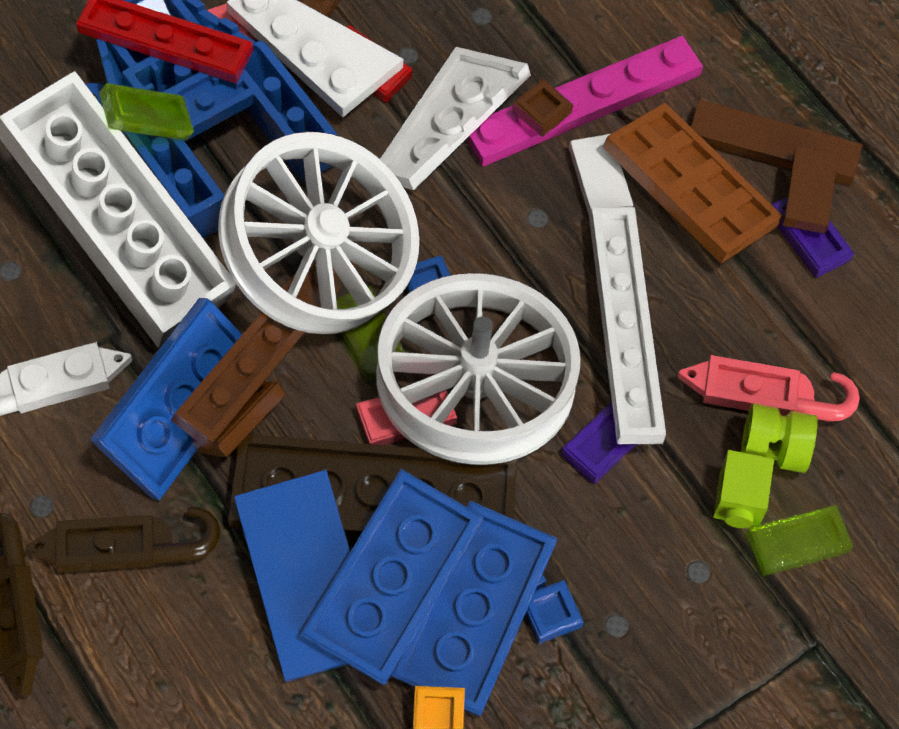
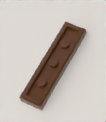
[691,99,862,186]

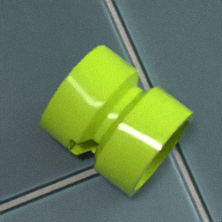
[741,403,818,473]

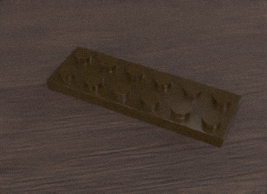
[228,434,518,538]

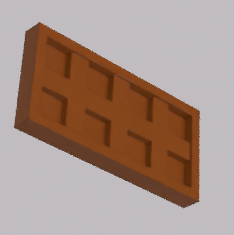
[603,103,783,264]

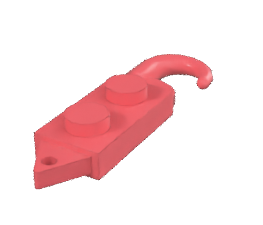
[677,355,860,422]

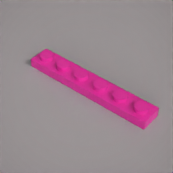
[466,35,703,167]

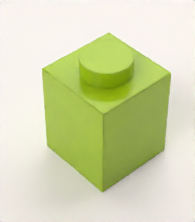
[713,450,774,528]

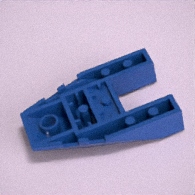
[96,0,338,239]

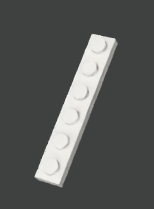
[589,207,666,444]

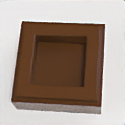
[512,78,573,137]

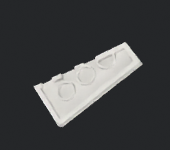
[226,0,404,117]
[380,47,531,190]

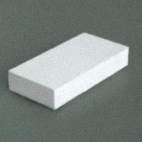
[569,134,633,216]

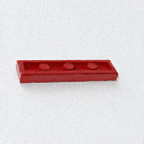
[76,0,253,84]

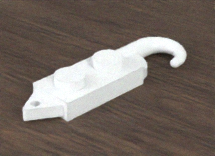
[0,342,132,416]

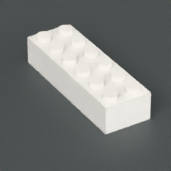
[0,71,236,348]

